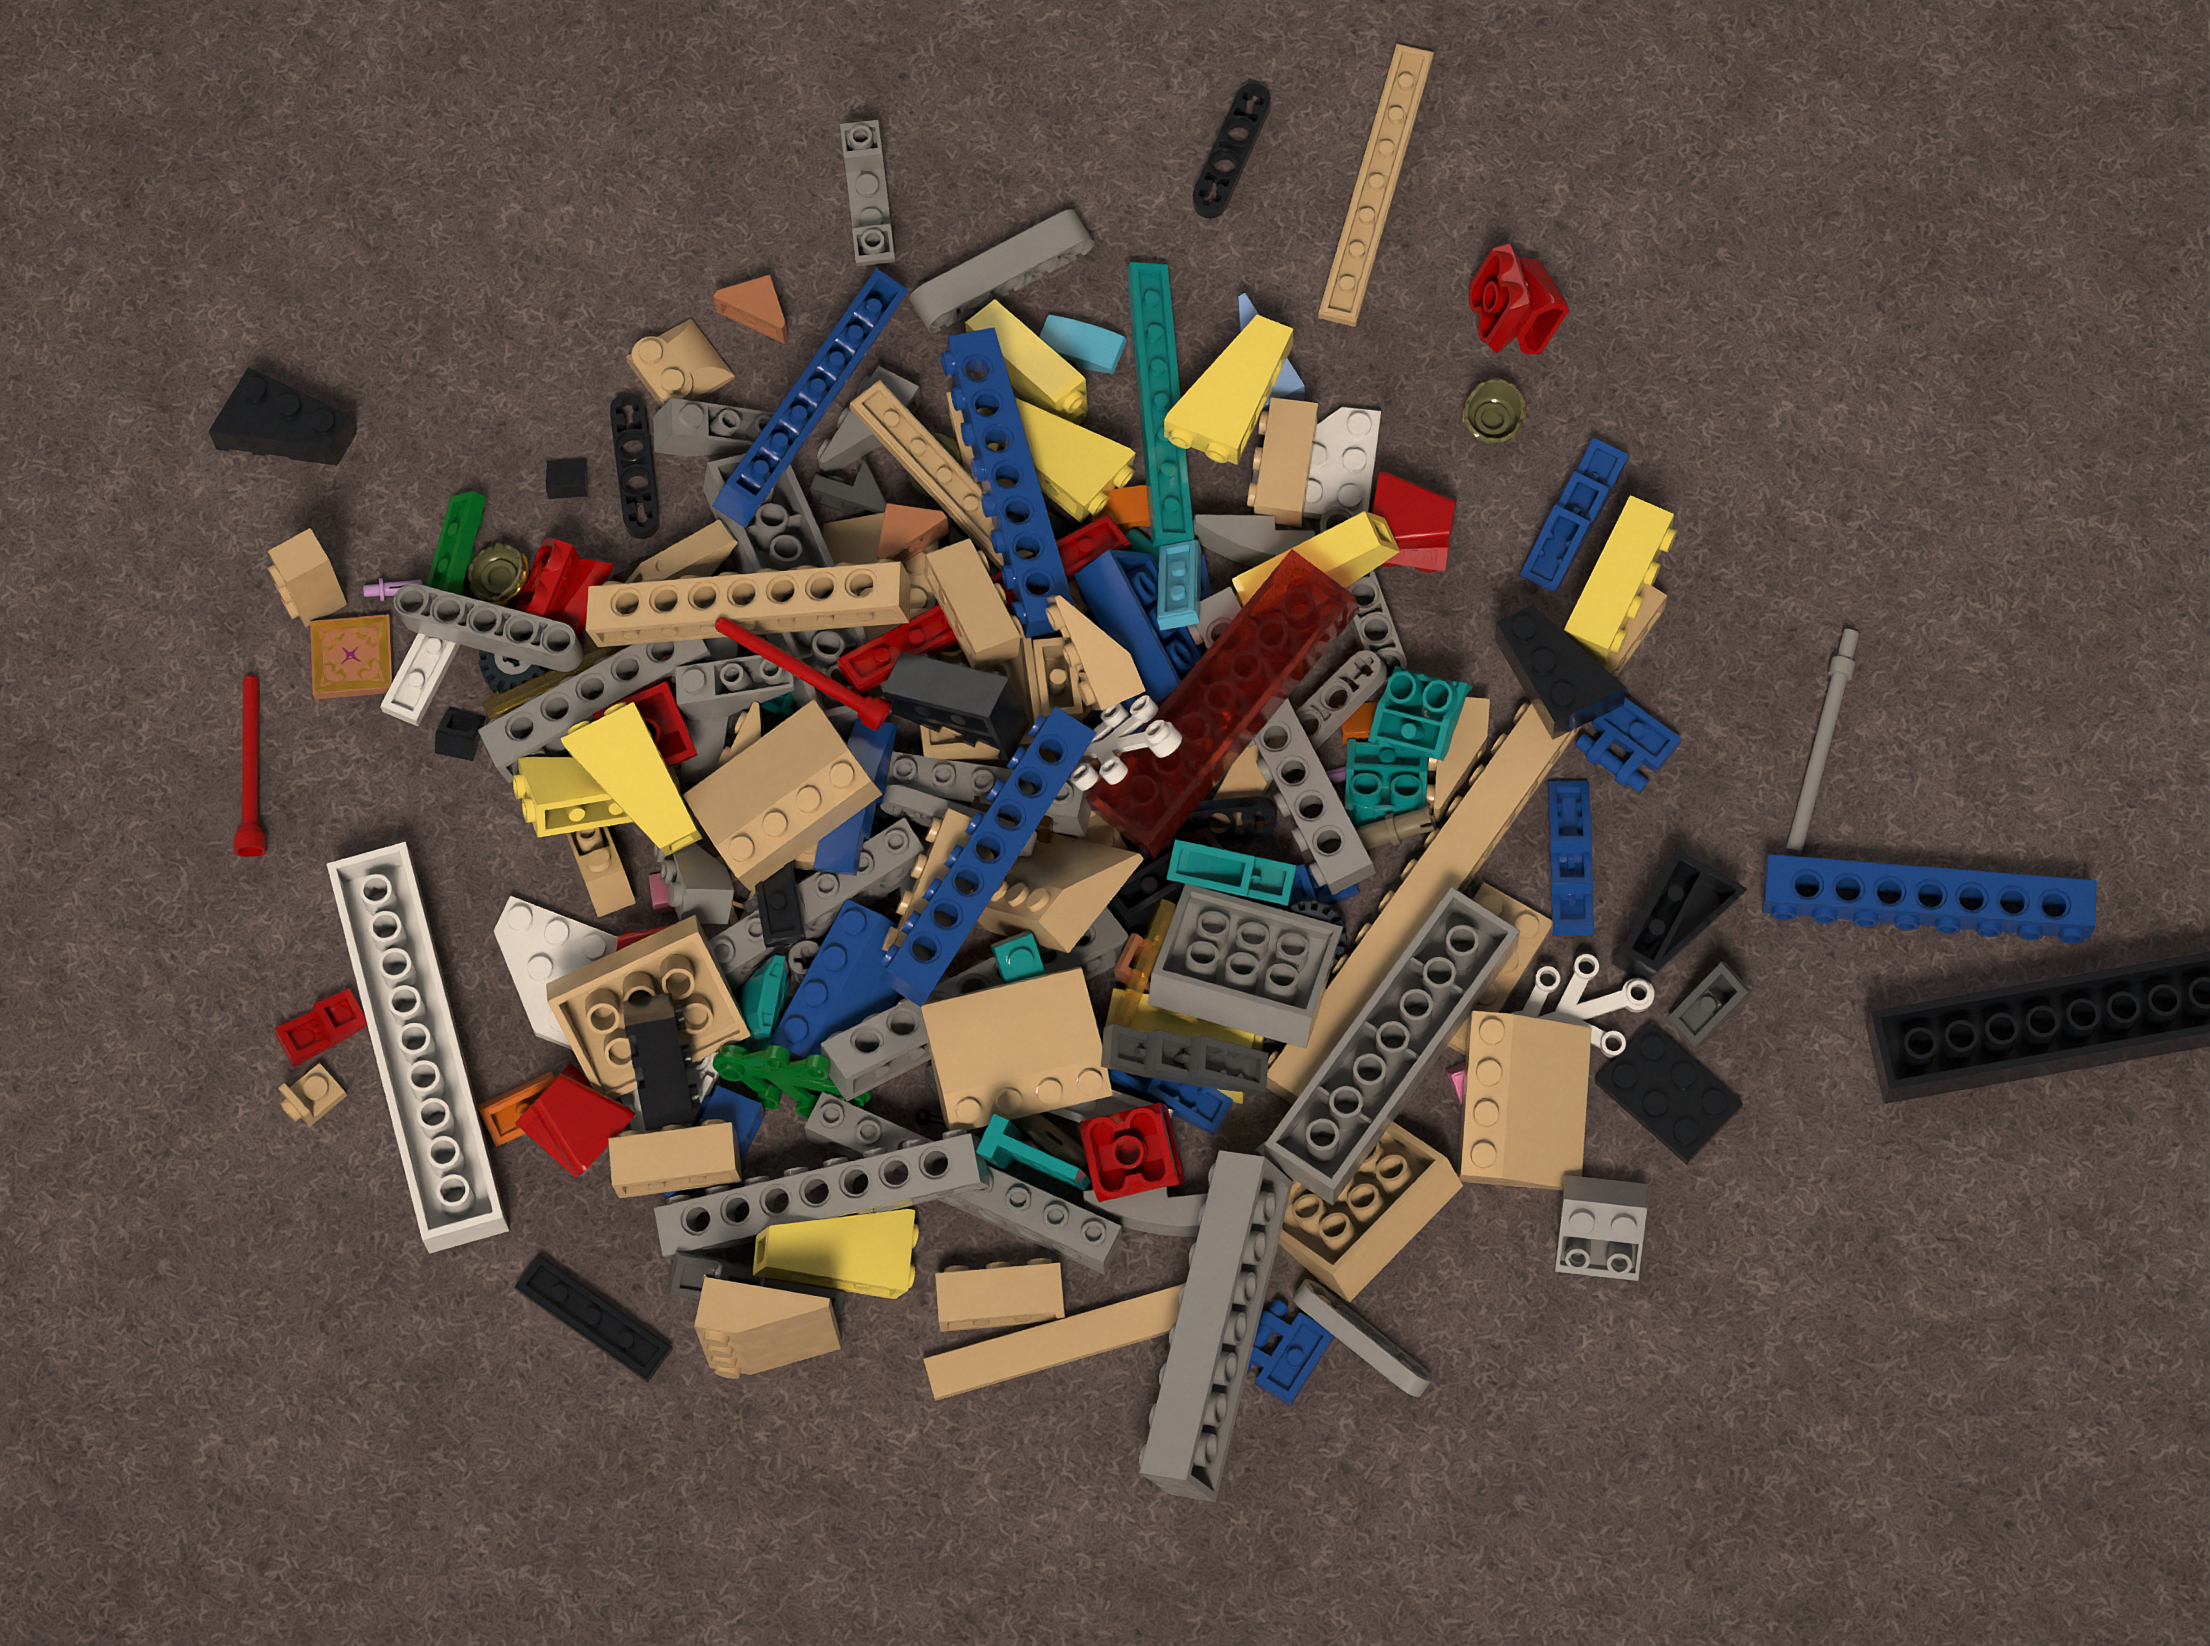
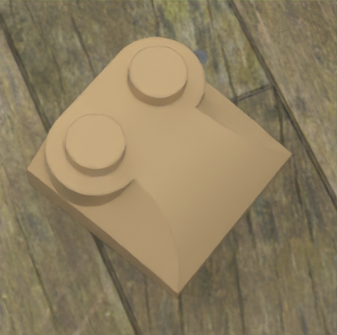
[626,319,735,408]

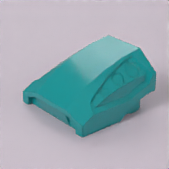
[1368,666,1473,761]
[1345,739,1428,827]
[738,955,790,1053]

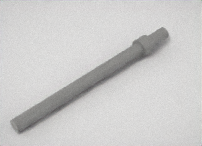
[1786,629,1859,855]

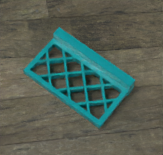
[976,1114,1092,1191]

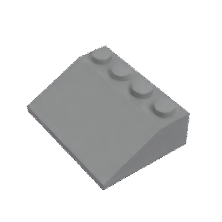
[1148,884,1343,1049]

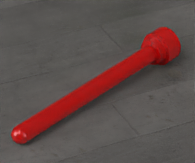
[715,617,892,732]
[233,674,266,857]

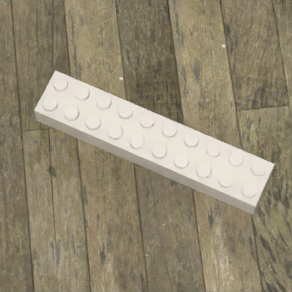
[327,842,509,1254]

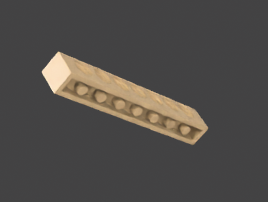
[586,559,911,647]

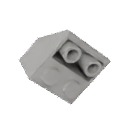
[1555,1175,1648,1281]

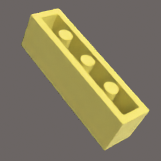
[1564,495,1677,664]

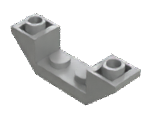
[840,120,895,267]

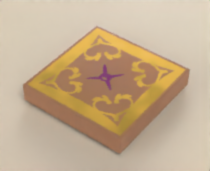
[310,614,394,699]

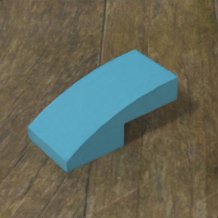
[1039,315,1127,374]

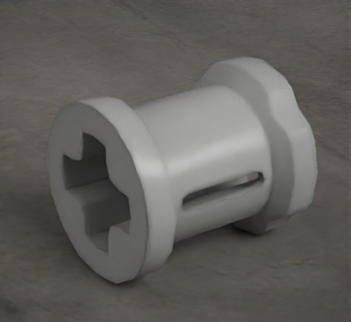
[788,941,820,984]

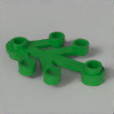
[712,1045,872,1119]

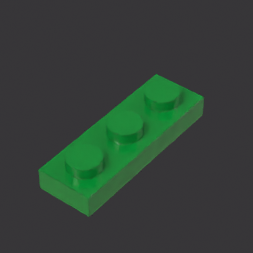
[422,491,486,605]

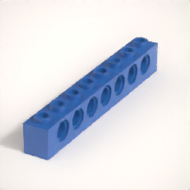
[712,268,909,528]
[941,327,1074,639]
[879,706,1096,1007]
[1762,854,2097,944]

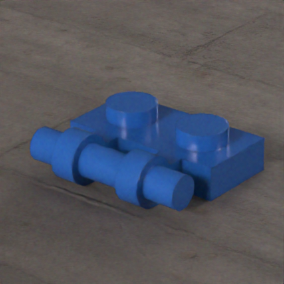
[1575,697,1682,794]
[1247,1299,1335,1406]

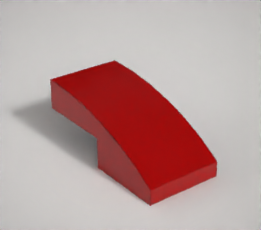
[275,988,367,1067]

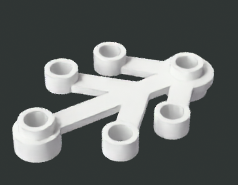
[1055,695,1182,791]
[1511,954,1654,1058]

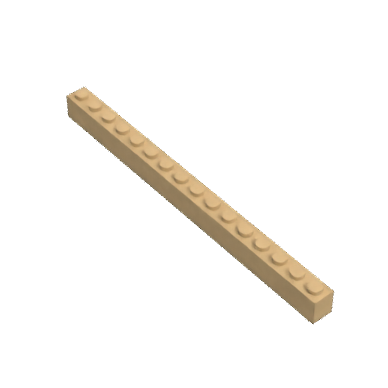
[1266,584,1667,1105]

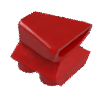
[1469,243,1569,354]
[1372,471,1457,573]
[515,539,614,637]
[515,1063,635,1178]
[1080,1102,1184,1202]

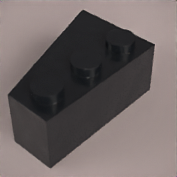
[209,367,357,466]
[1495,605,1626,740]
[882,652,1030,762]
[1107,827,1224,937]
[1611,849,1747,982]
[622,993,701,1131]

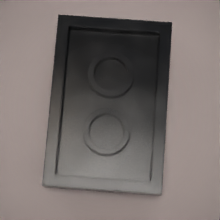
[1595,1023,1743,1165]

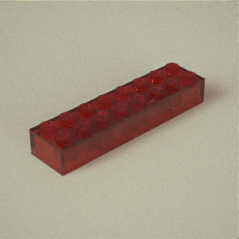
[1085,549,1360,859]

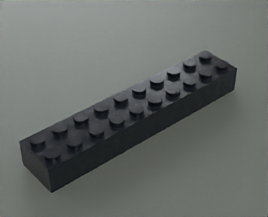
[1866,952,2210,1104]

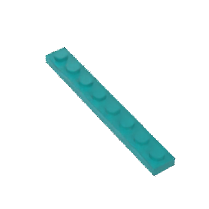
[1126,262,1194,547]

